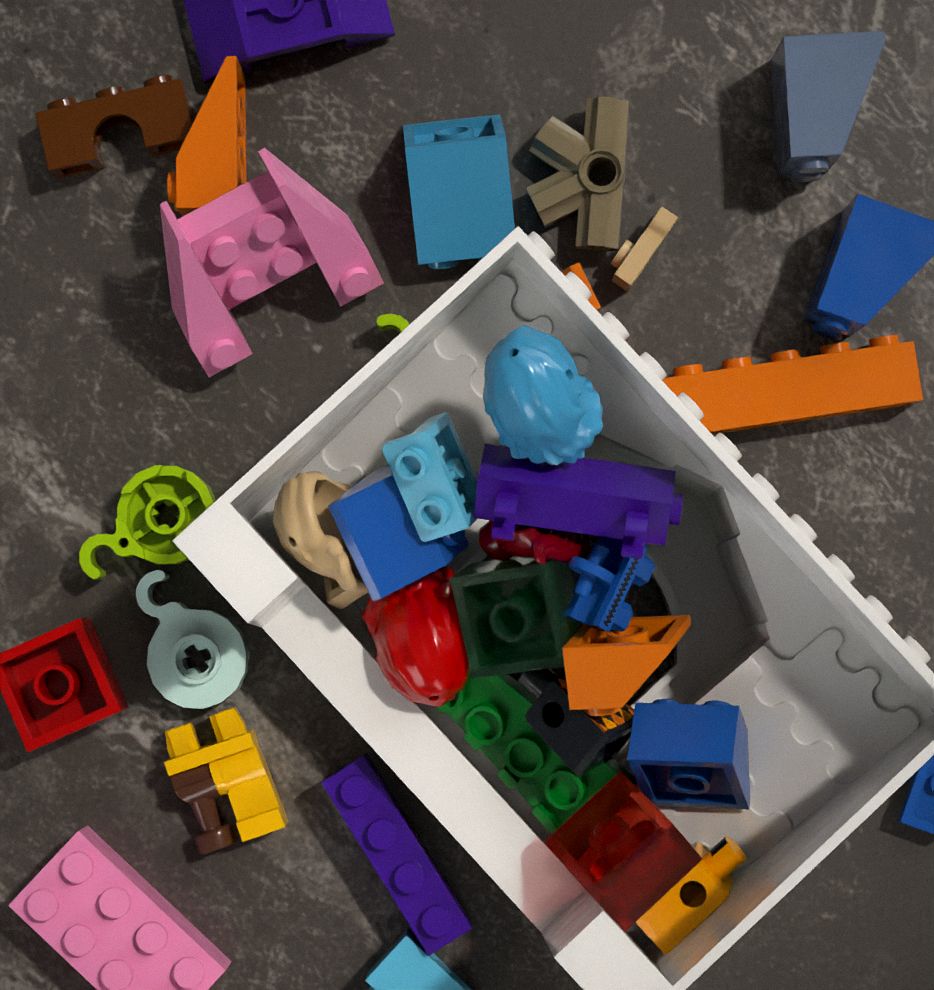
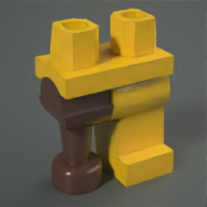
[164,706,289,855]

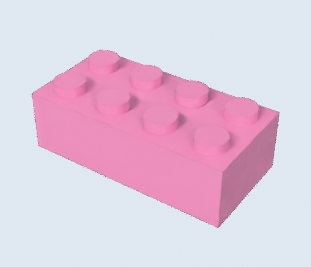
[8,825,232,990]

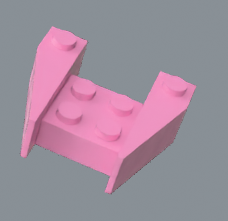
[160,148,384,377]

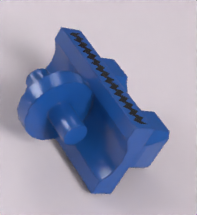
[564,536,655,632]

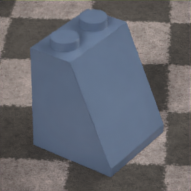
[771,31,886,182]

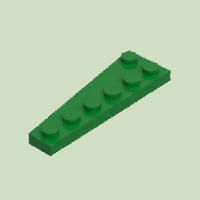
[365,628,637,859]

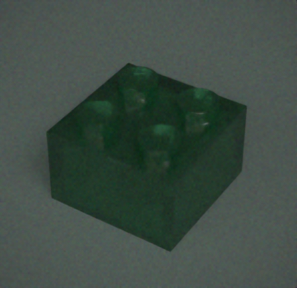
[450,556,583,679]

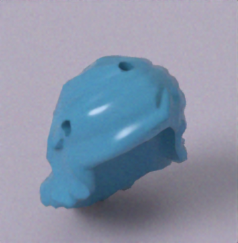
[483,325,604,465]

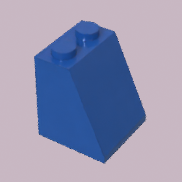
[803,194,934,341]

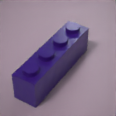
[321,752,472,956]

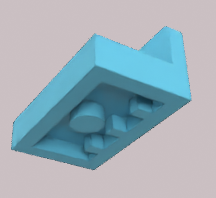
[382,412,478,542]

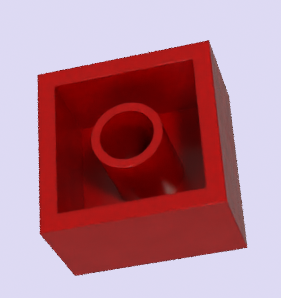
[0,618,129,752]

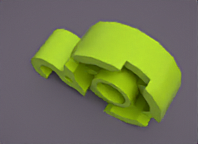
[79,465,216,580]

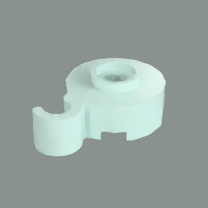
[136,570,250,709]

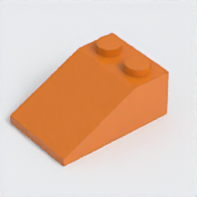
[167,56,247,217]

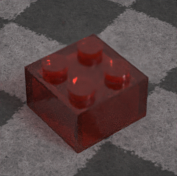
[544,771,703,932]

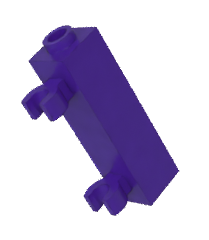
[474,444,684,559]

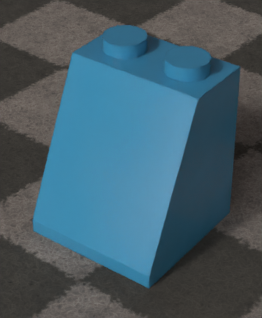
[403,114,515,269]

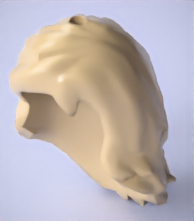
[273,471,368,594]

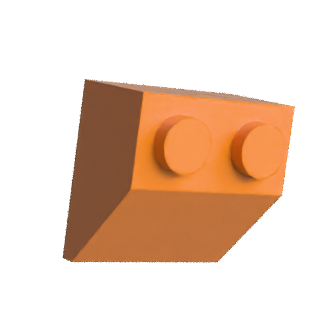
[562,615,691,716]

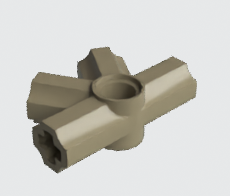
[526,97,630,252]

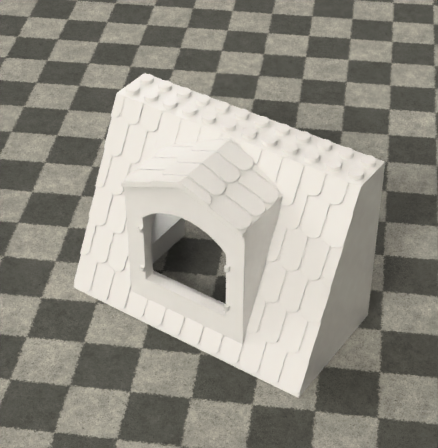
[172,226,934,990]

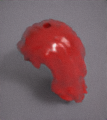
[362,566,475,707]

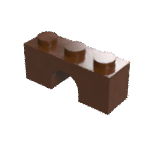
[35,75,194,179]

